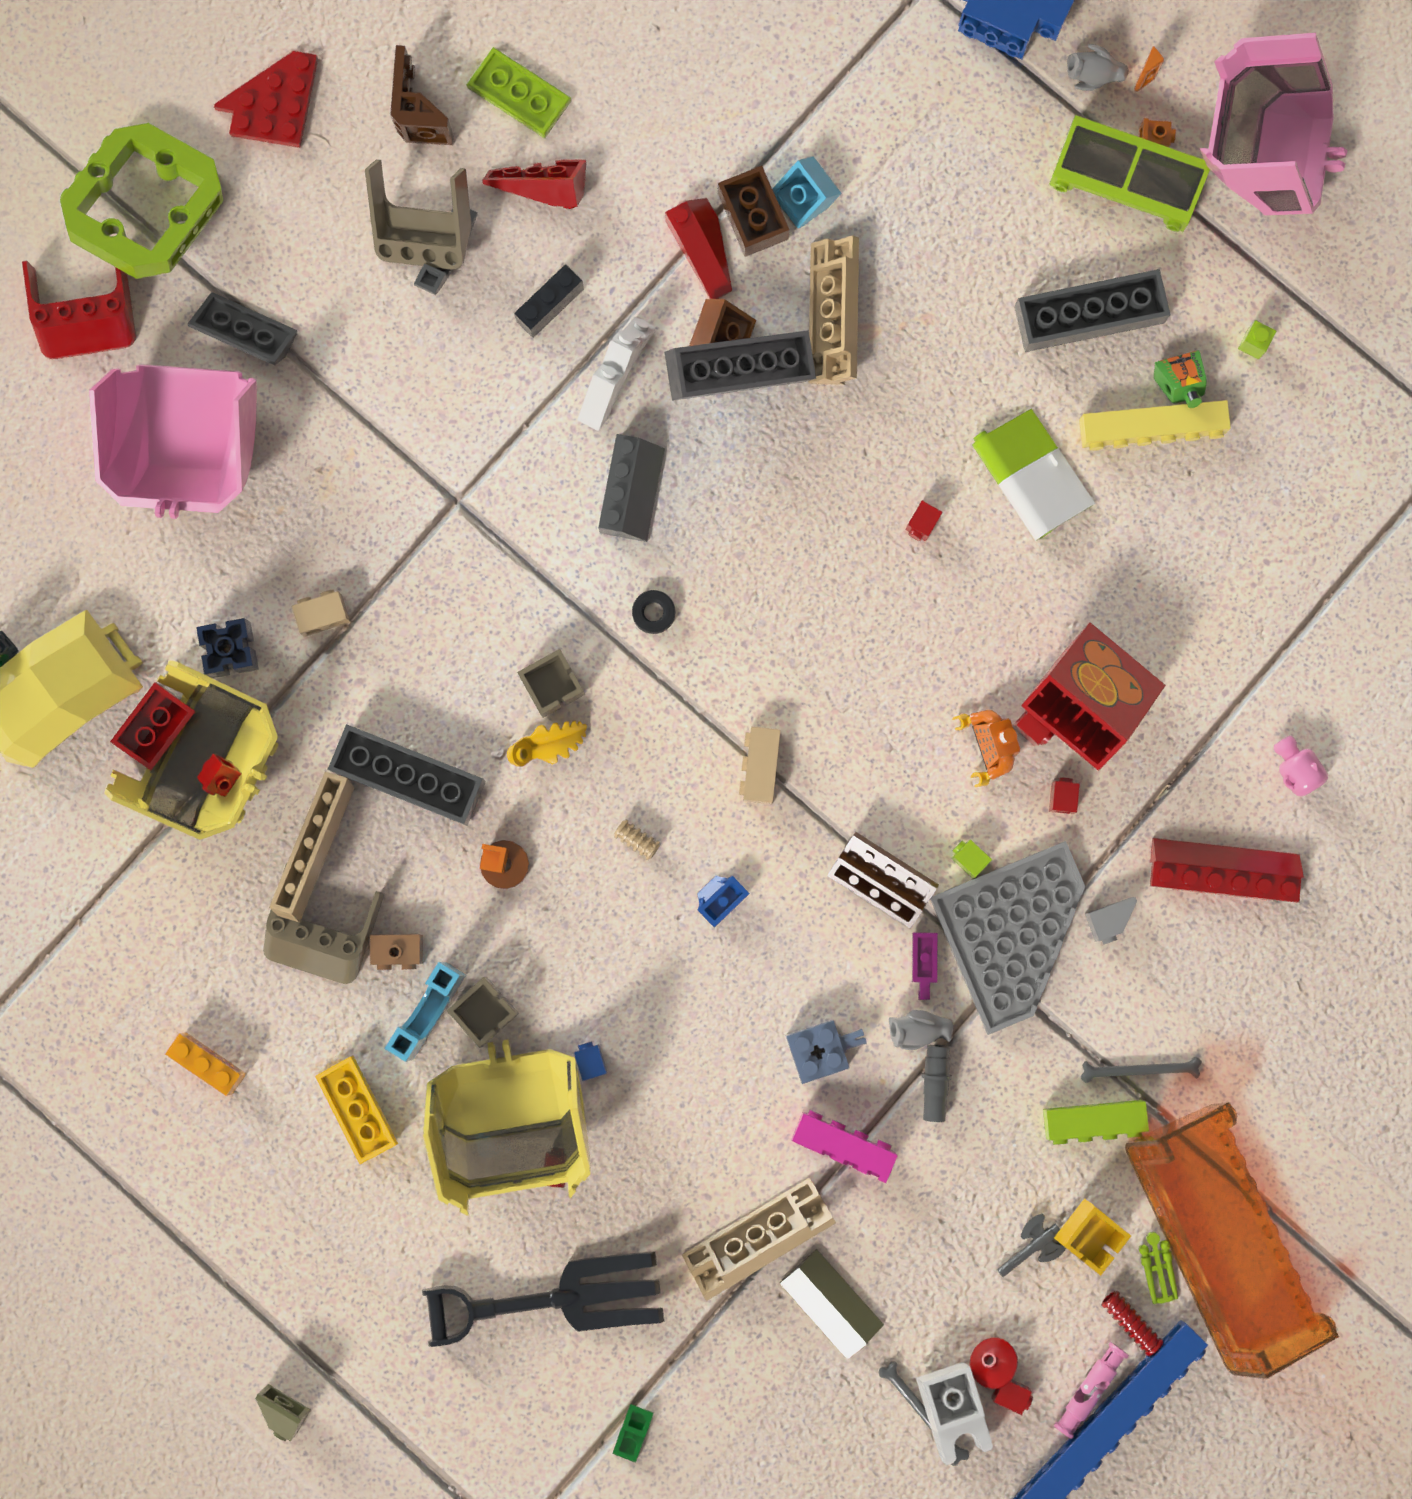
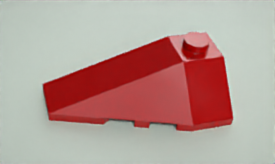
[482,160,587,209]
[665,198,732,299]

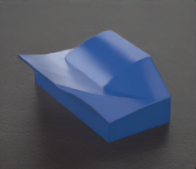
[697,876,750,928]

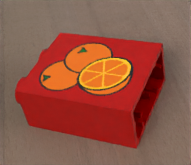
[1021,622,1166,771]

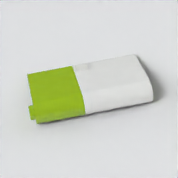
[972,408,1095,541]

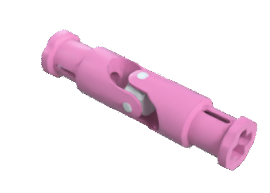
[1054,1342,1129,1439]

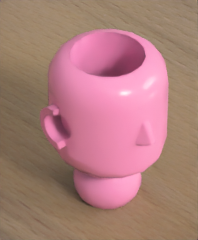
[1274,735,1328,797]

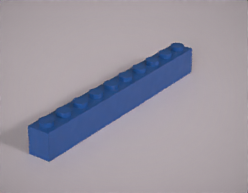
[1012,1320,1208,1499]

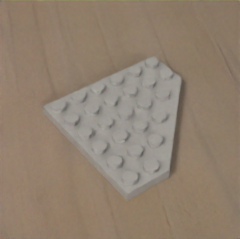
[930,841,1085,1035]

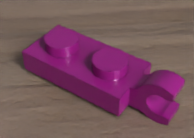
[912,933,938,1000]

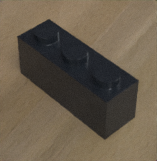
[514,264,584,338]

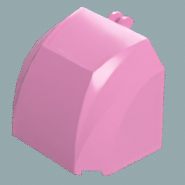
[89,365,257,519]

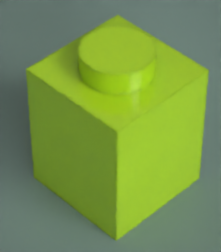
[1238,320,1277,360]
[951,839,992,878]

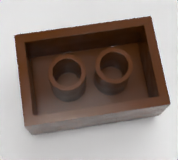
[718,166,790,257]

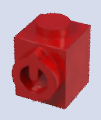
[197,753,242,797]

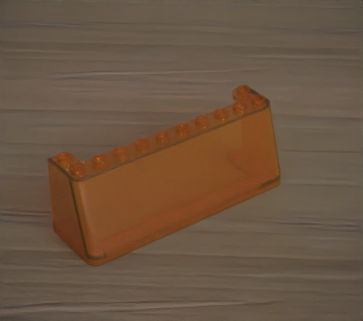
[1125,1102,1339,1379]

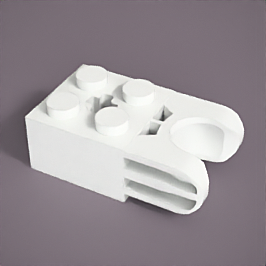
[916,1362,993,1465]

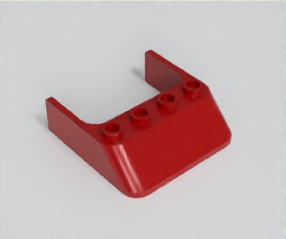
[22,260,136,359]

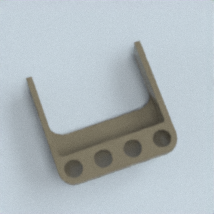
[365,159,471,270]
[263,863,384,984]

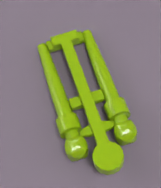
[1139,1232,1178,1304]

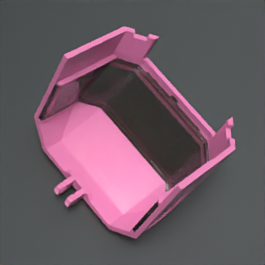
[1199,33,1347,215]

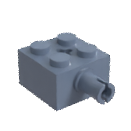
[785,1020,867,1084]

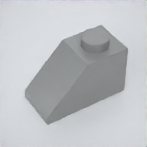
[1085,897,1137,945]

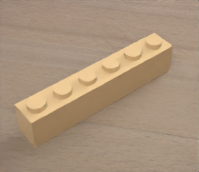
[269,771,354,923]

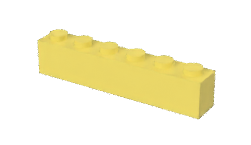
[1079,400,1231,451]

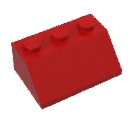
[110,682,195,771]

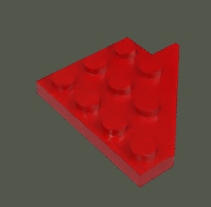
[214,51,318,148]

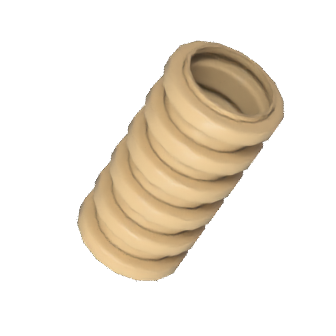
[614,819,660,860]

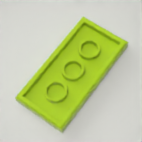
[466,47,571,138]

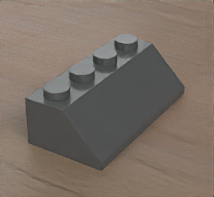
[598,434,665,542]

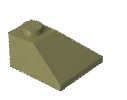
[255,1384,311,1442]

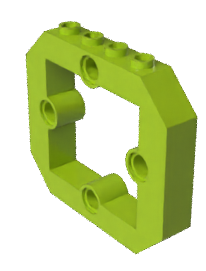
[60,123,223,279]

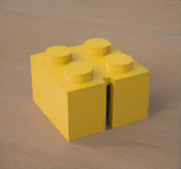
[1054,1198,1131,1276]

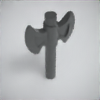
[997,1214,1066,1277]

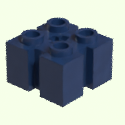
[196,618,259,678]

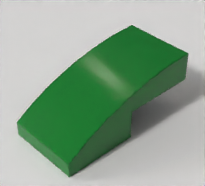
[612,1404,654,1463]

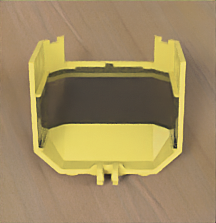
[104,660,279,840]
[423,1039,591,1217]

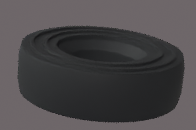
[632,590,676,634]

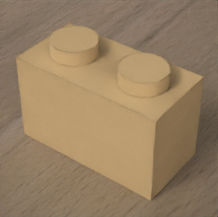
[291,590,350,637]

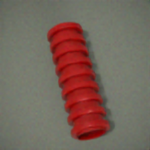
[1101,1291,1163,1356]

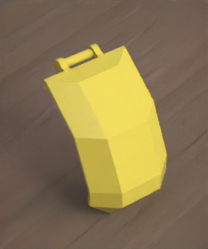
[0,610,143,768]

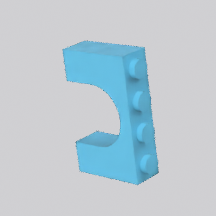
[384,962,466,1062]

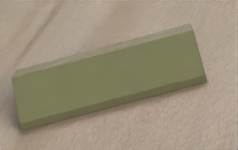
[780,1249,884,1359]

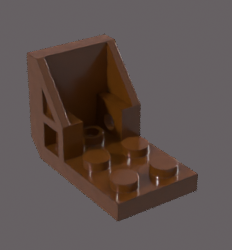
[390,45,454,145]

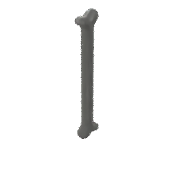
[1081,1057,1202,1083]
[879,1362,969,1466]

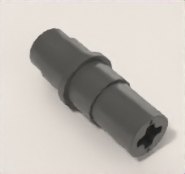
[922,1044,952,1122]

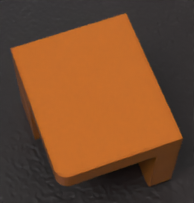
[479,844,509,874]

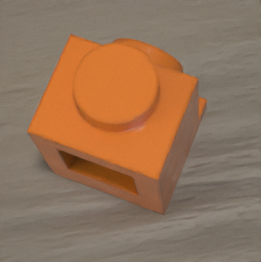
[1139,118,1176,147]

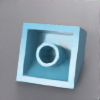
[772,156,842,229]

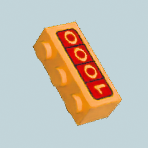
[165,1033,247,1096]

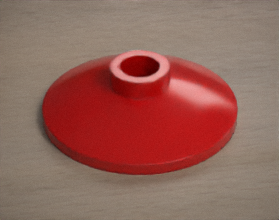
[970,1337,1018,1389]

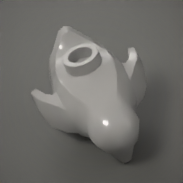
[1067,44,1129,91]
[889,1010,954,1050]

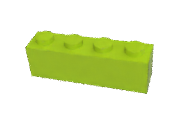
[1043,1100,1149,1145]

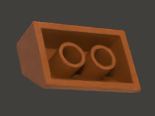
[689,299,757,346]

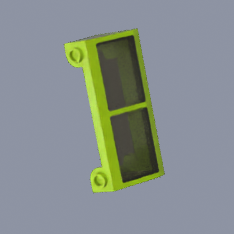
[1049,115,1210,232]

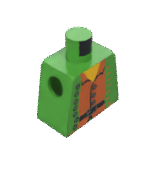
[1153,350,1207,408]

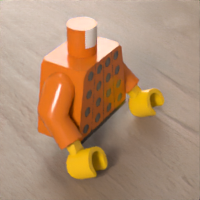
[952,710,1020,787]

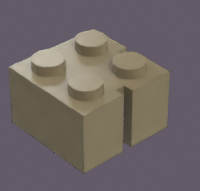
[517,649,585,718]
[446,977,519,1048]

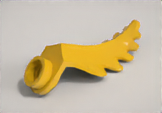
[507,721,587,767]

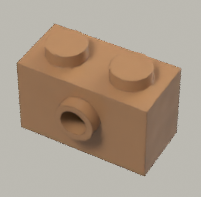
[370,934,423,970]

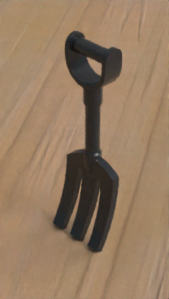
[422,1251,664,1347]

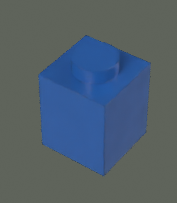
[574,1041,608,1081]

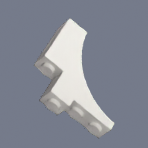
[577,317,656,431]

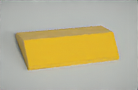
[315,1055,398,1164]

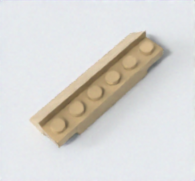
[808,235,859,385]
[682,1178,836,1301]

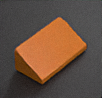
[1134,46,1164,92]

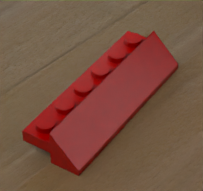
[1150,838,1304,903]

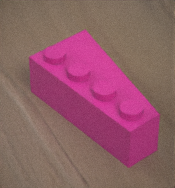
[791,1110,898,1183]

